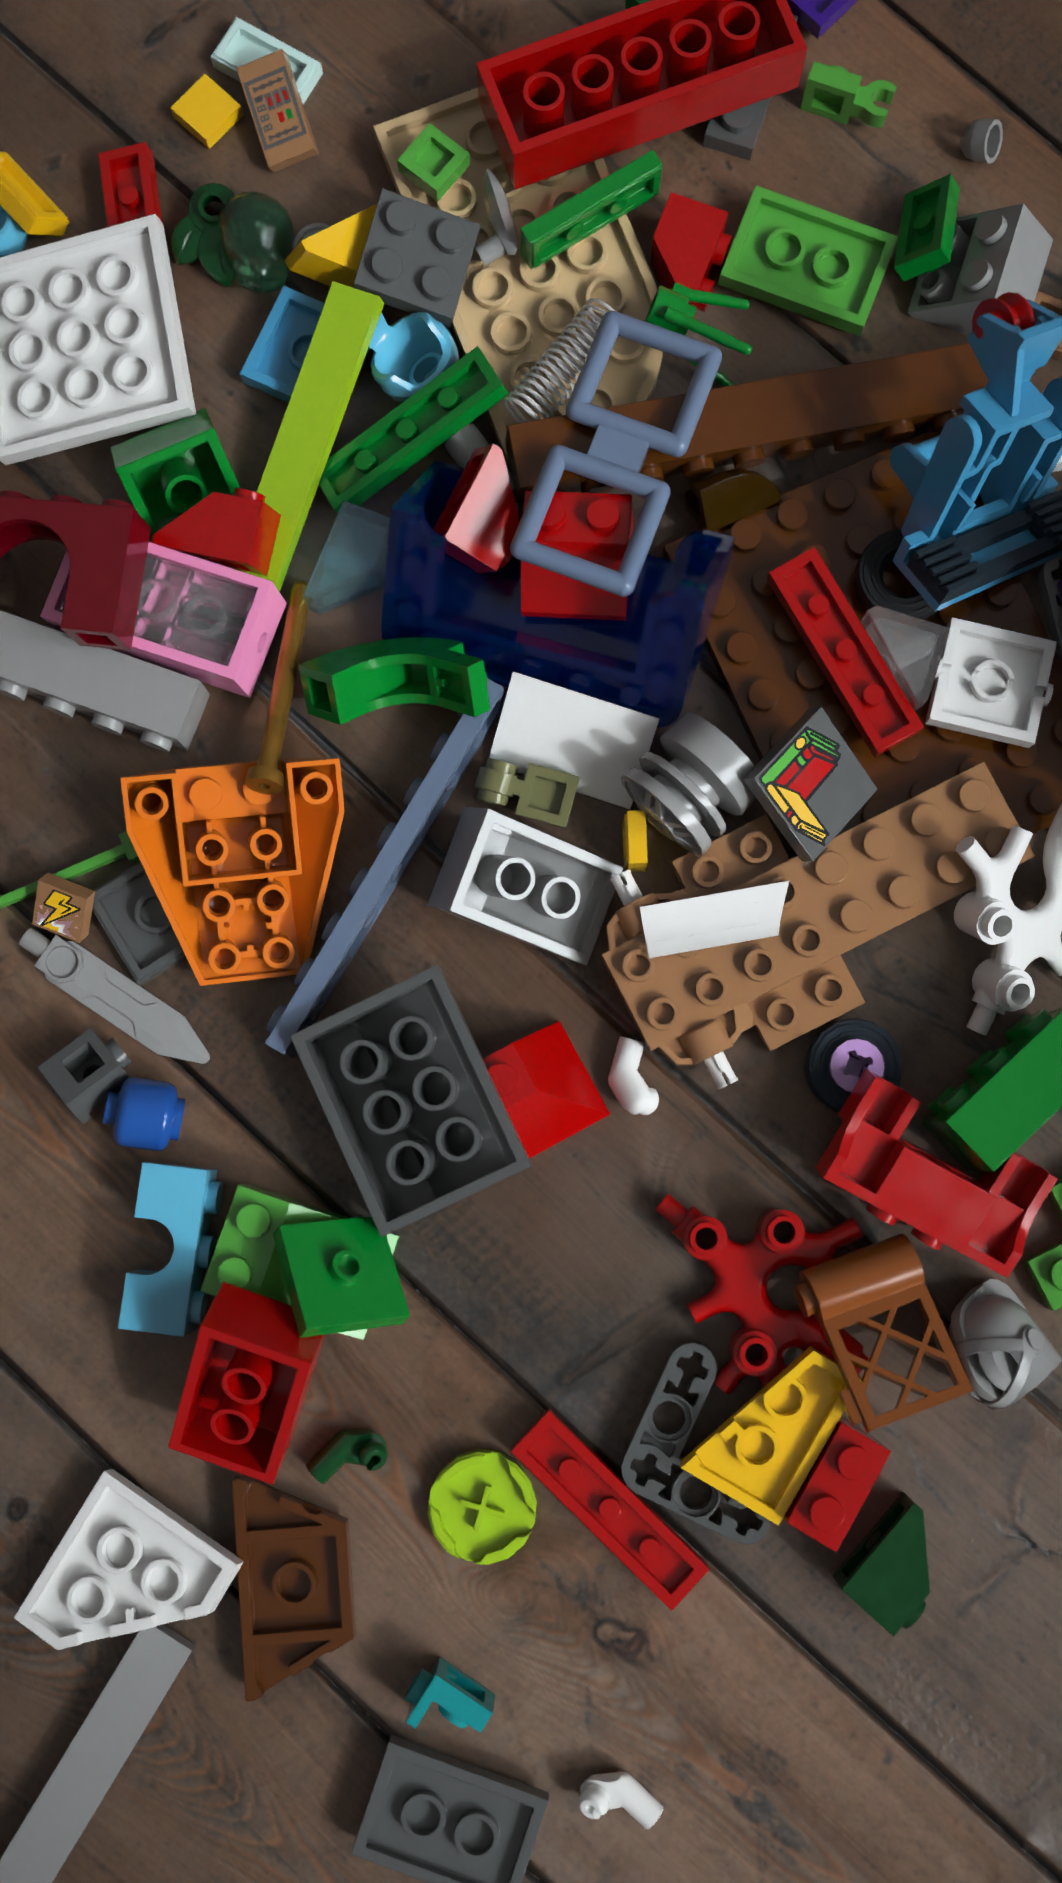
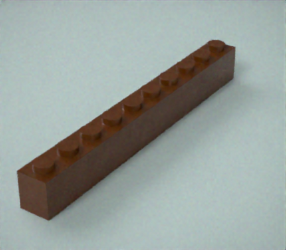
[505,343,988,503]

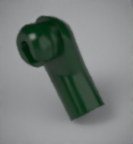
[306,1429,388,1484]

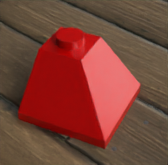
[483,1021,610,1159]

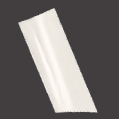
[640,881,789,958]

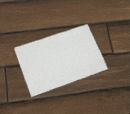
[489,671,659,809]

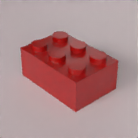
[168,1282,325,1485]

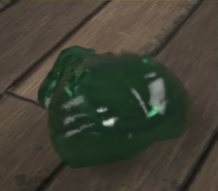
[216,192,294,294]

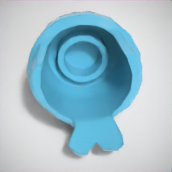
[369,312,459,402]

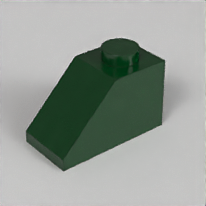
[832,1492,930,1637]

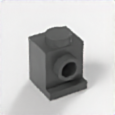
[37,1028,132,1125]

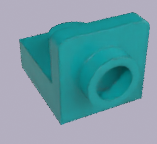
[404,1657,495,1733]

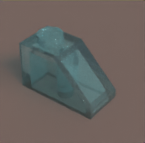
[304,501,410,615]

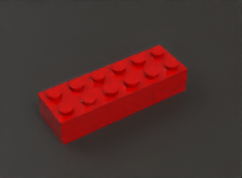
[476,0,808,190]

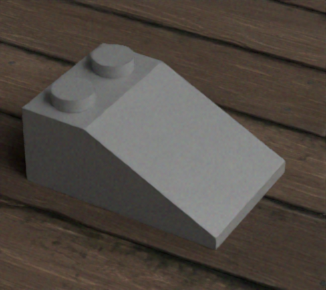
[427,807,624,966]

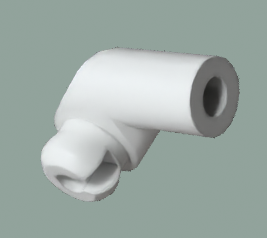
[578,1771,664,1830]

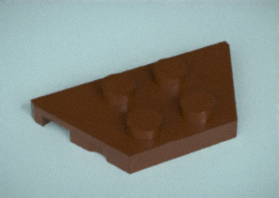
[232,1475,356,1702]

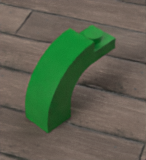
[298,637,490,725]

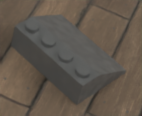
[290,964,533,1237]

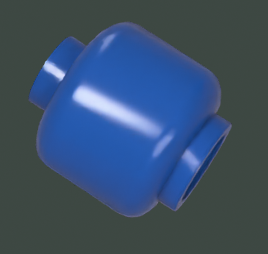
[103,1077,186,1151]

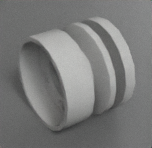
[621,712,757,855]

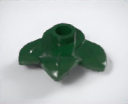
[171,183,273,287]

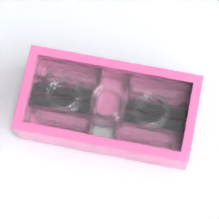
[40,542,287,698]

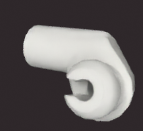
[608,1036,659,1115]

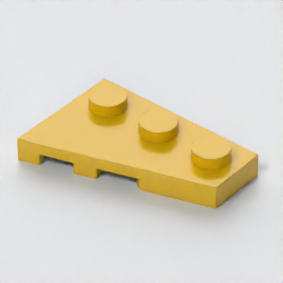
[680,1346,862,1526]

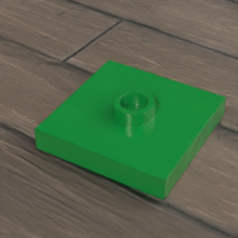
[273,1216,410,1338]

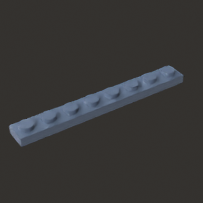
[265,678,506,1058]

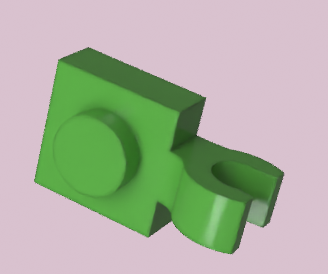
[800,61,896,128]

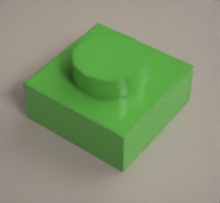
[397,123,470,202]

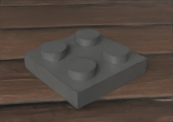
[353,188,481,327]

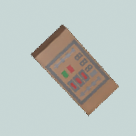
[236,49,319,172]

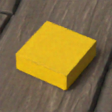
[170,74,243,149]
[622,810,648,872]

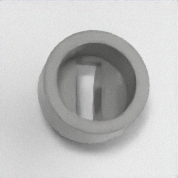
[960,118,1003,164]

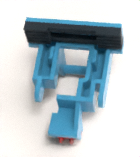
[890,292,1062,612]

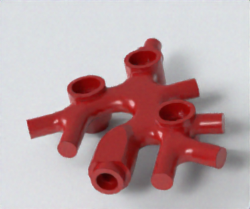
[655,1193,869,1395]

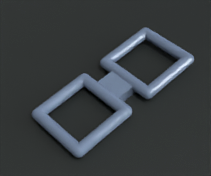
[510,310,722,597]

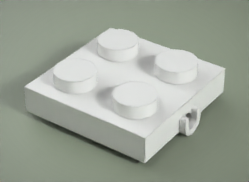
[925,617,1057,748]

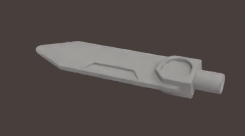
[19,928,210,1064]

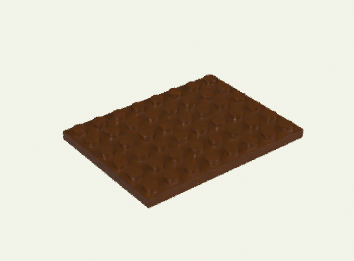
[662,429,1062,836]

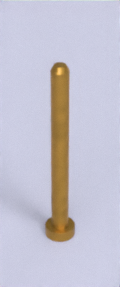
[245,580,312,795]

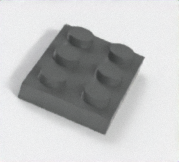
[351,1735,549,1883]

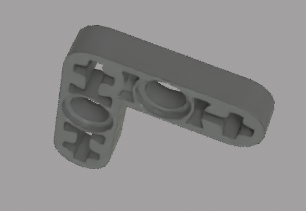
[620,1340,771,1545]

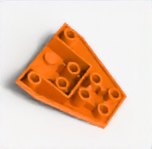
[120,758,345,986]

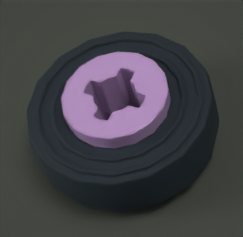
[804,1018,903,1112]

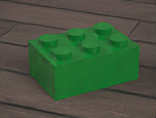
[922,1008,1062,1172]

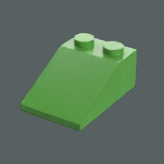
[200,1183,400,1340]

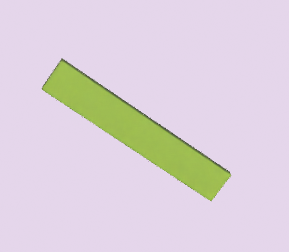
[238,281,385,592]

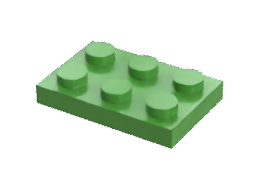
[718,185,898,336]

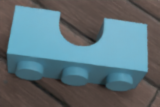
[118,1162,223,1337]

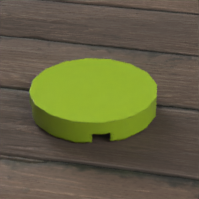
[428,1449,537,1565]

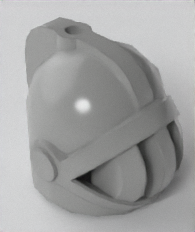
[948,1279,1062,1410]

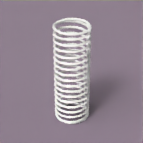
[504,298,620,423]

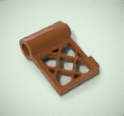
[793,1233,973,1433]

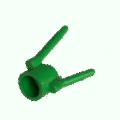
[645,282,752,387]

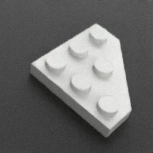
[14,1469,244,1650]

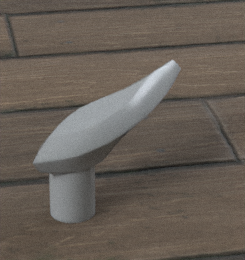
[475,169,519,266]

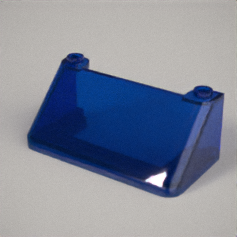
[381,460,735,728]

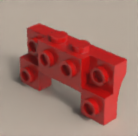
[815,1069,1058,1278]

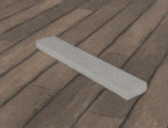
[0,1624,196,1883]

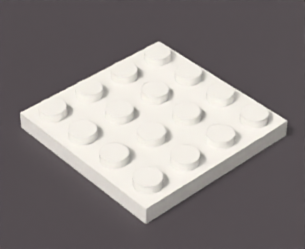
[0,214,196,465]

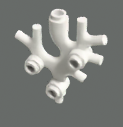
[954,803,1062,1036]

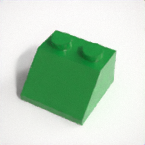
[110,408,240,542]

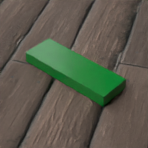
[520,149,663,270]

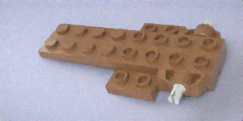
[601,762,1035,1090]

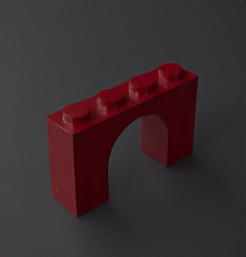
[0,490,151,650]

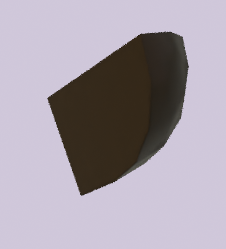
[684,468,782,534]

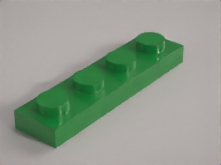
[319,346,509,517]

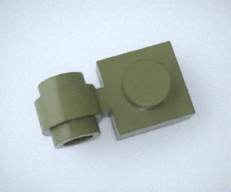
[474,758,580,829]

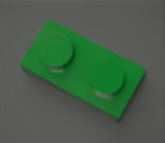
[894,173,960,281]

